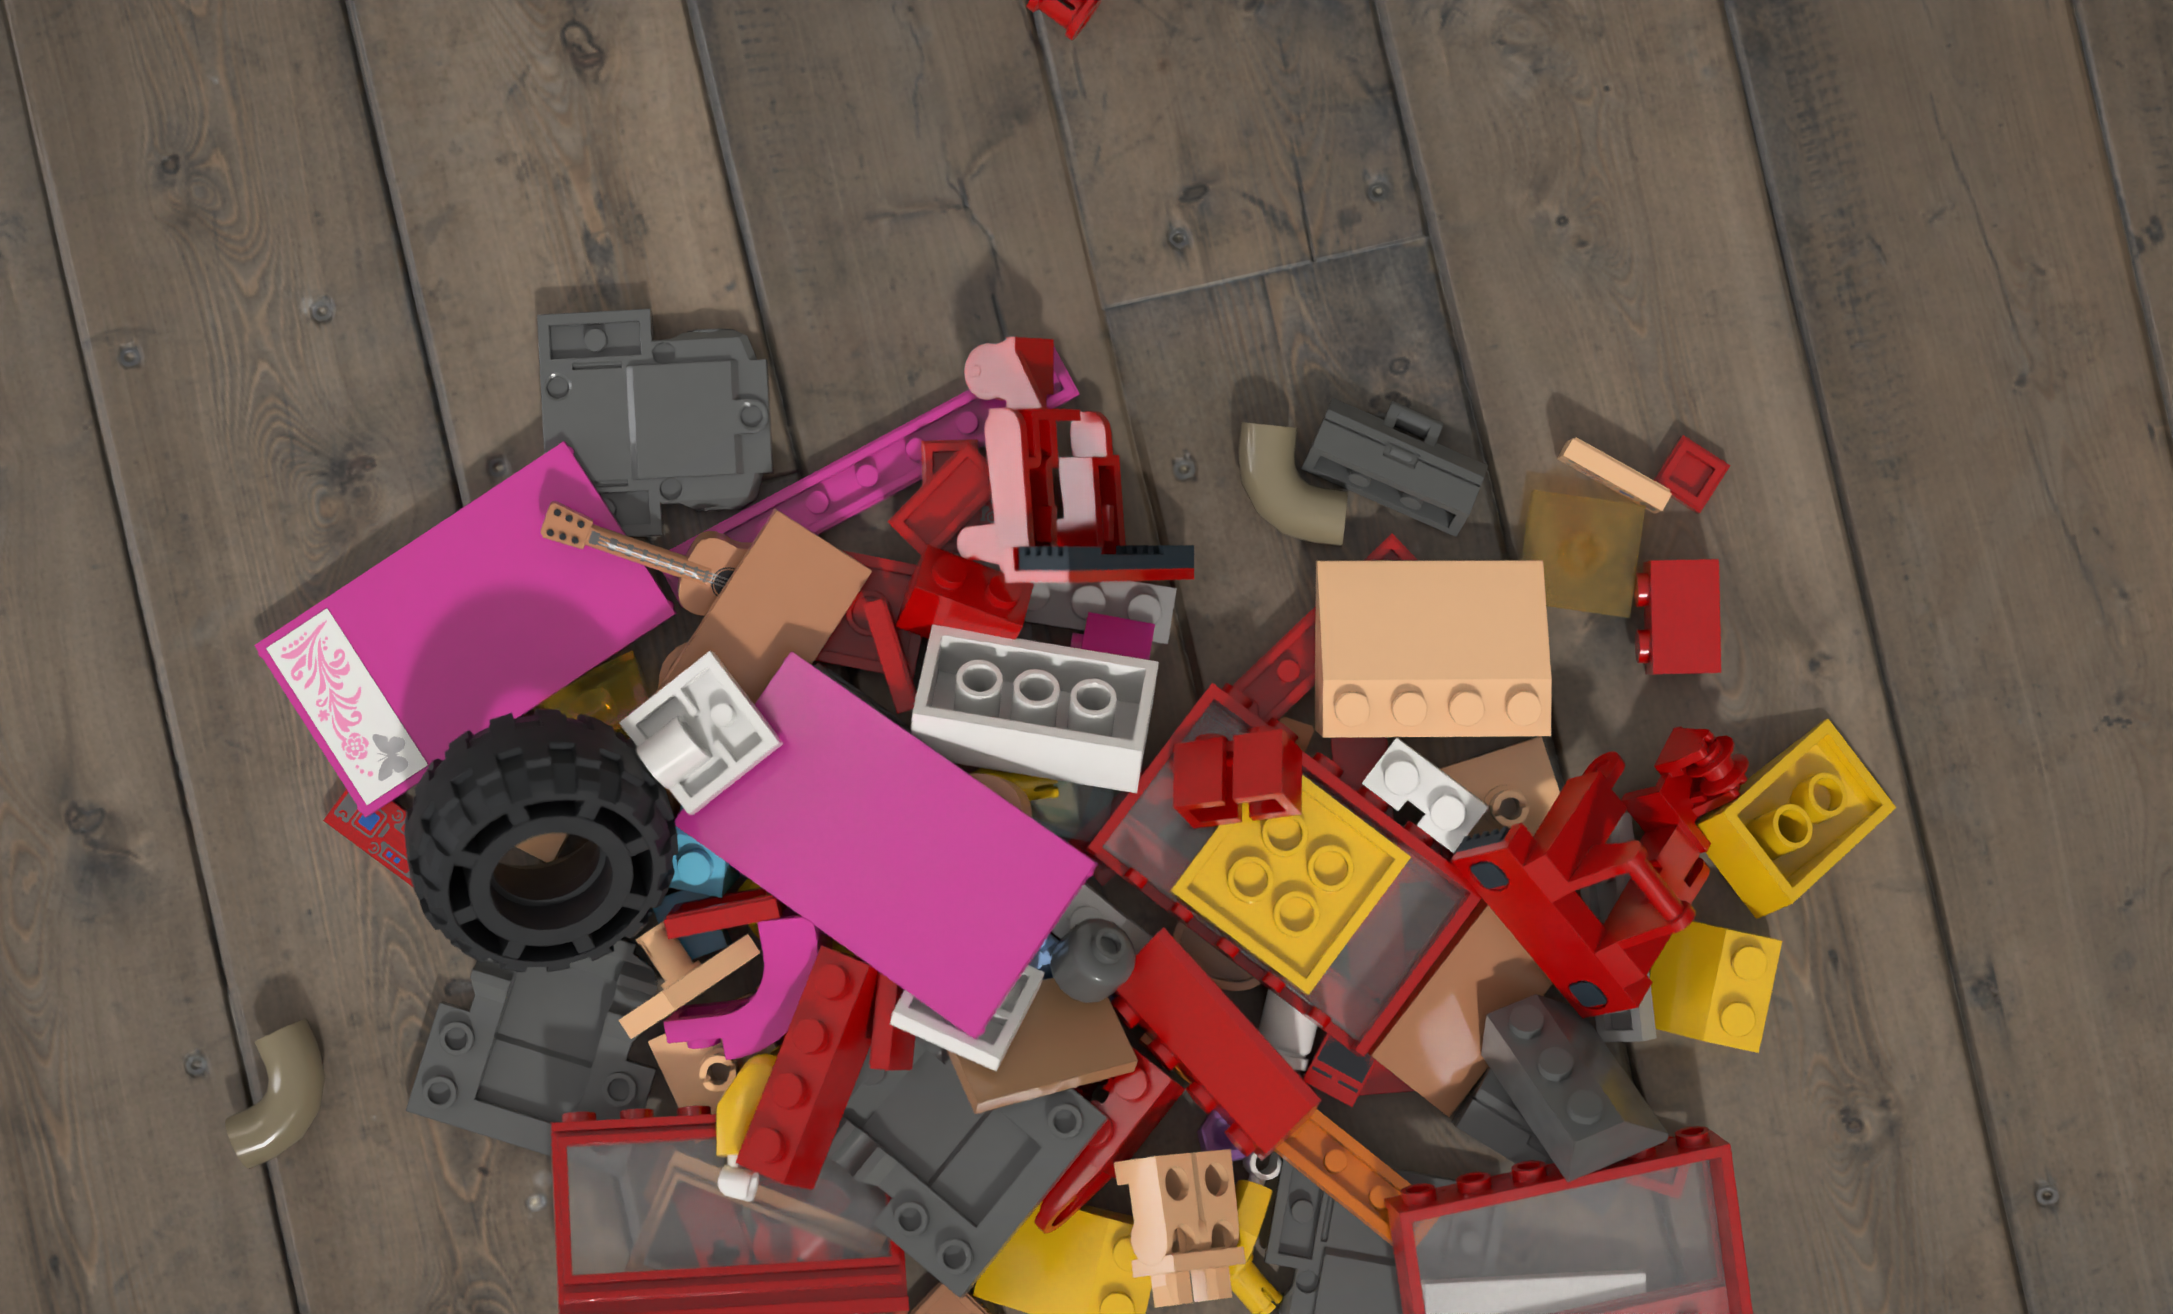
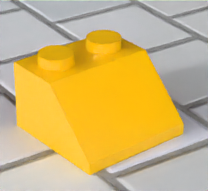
[1649,921,1782,1053]

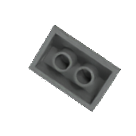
[1481,994,1669,1182]

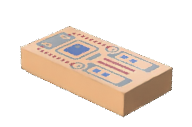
[1557,437,1672,514]

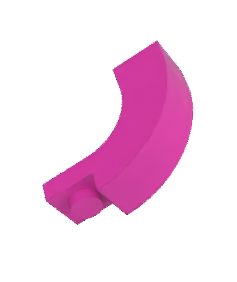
[664,906,833,1060]

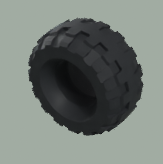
[404,709,678,973]

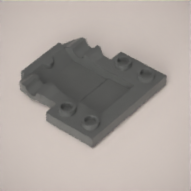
[537,309,774,537]
[406,939,658,1178]
[827,1036,1109,1298]
[1264,1158,1506,1314]

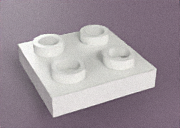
[619,651,784,815]
[890,965,1045,1071]

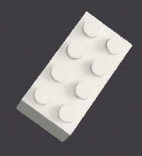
[911,624,1159,793]

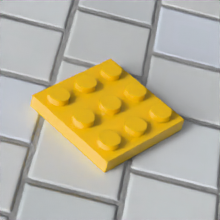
[1169,775,1411,995]

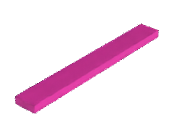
[663,347,1080,608]

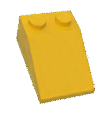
[1695,718,1897,919]
[973,1202,1152,1314]

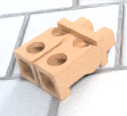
[1114,1149,1246,1307]

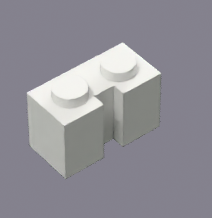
[1362,737,1489,853]

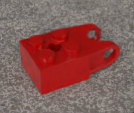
[1034,1046,1185,1234]

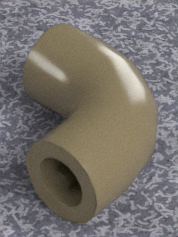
[1238,422,1348,547]
[225,1019,325,1169]

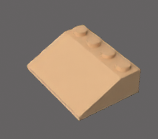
[1315,560,1552,737]

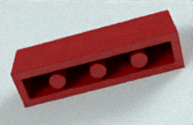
[735,945,878,1190]

